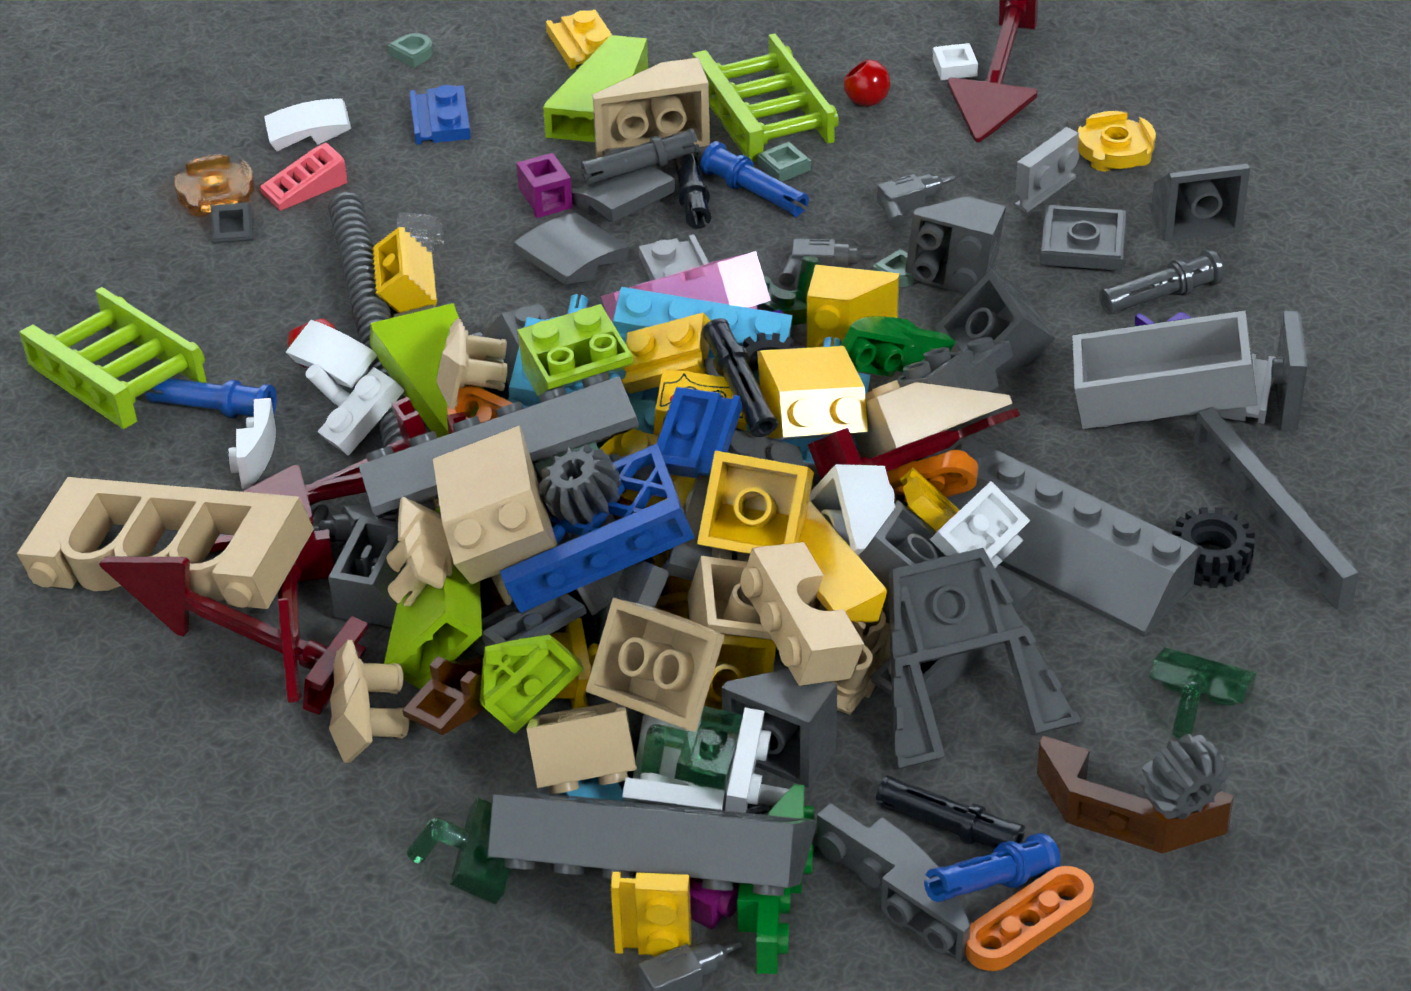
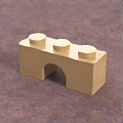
[741,542,864,686]

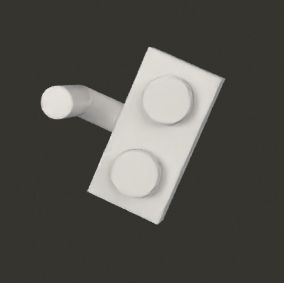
[306,364,405,456]
[725,708,789,813]

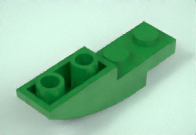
[840,316,956,377]
[737,785,814,974]

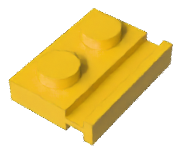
[546,10,612,69]
[621,312,711,394]
[900,468,960,532]
[611,872,692,957]

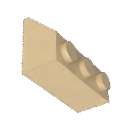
[687,556,827,640]

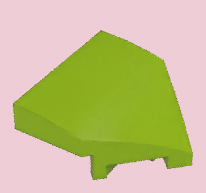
[480,634,584,734]

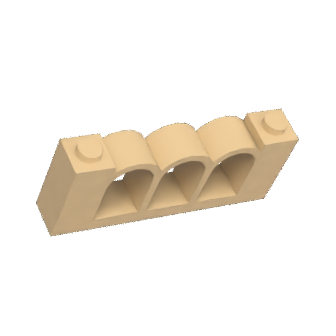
[17,477,314,609]

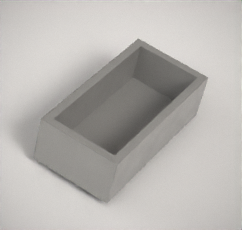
[1072,311,1258,429]

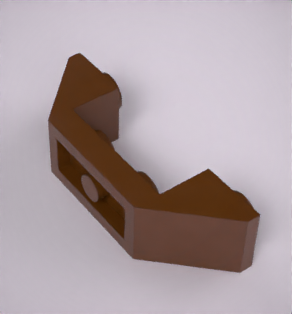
[1037,736,1234,854]

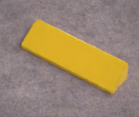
[798,500,887,622]

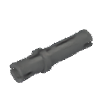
[580,128,699,186]

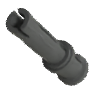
[1099,249,1224,315]

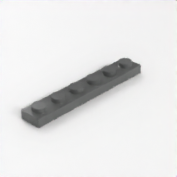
[1194,407,1359,610]

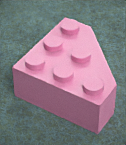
[601,251,771,323]

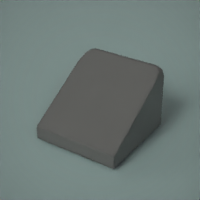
[211,202,254,243]

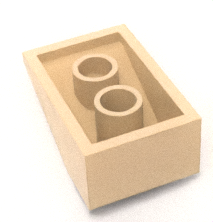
[592,57,710,158]
[853,380,1012,459]
[433,426,558,584]
[586,598,725,732]
[526,702,637,794]

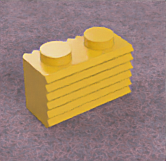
[372,227,437,313]

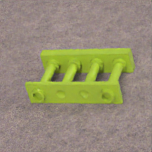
[692,34,839,162]
[19,287,207,429]

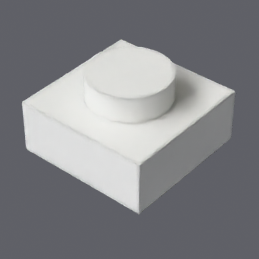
[933,43,978,80]

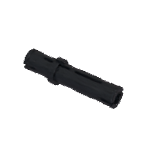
[674,153,711,229]
[702,318,778,437]
[876,775,1025,848]

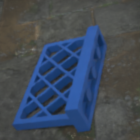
[500,444,695,613]

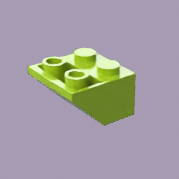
[517,304,634,396]

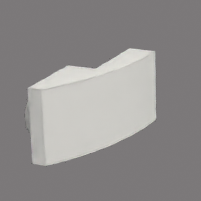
[264,99,351,151]
[286,320,377,388]
[229,398,276,489]

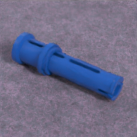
[700,141,809,217]
[146,378,277,418]
[924,833,1061,902]

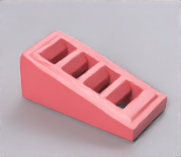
[260,143,348,211]

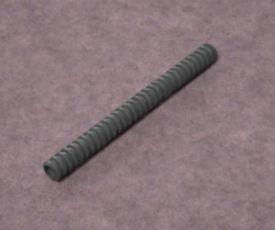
[328,192,415,447]

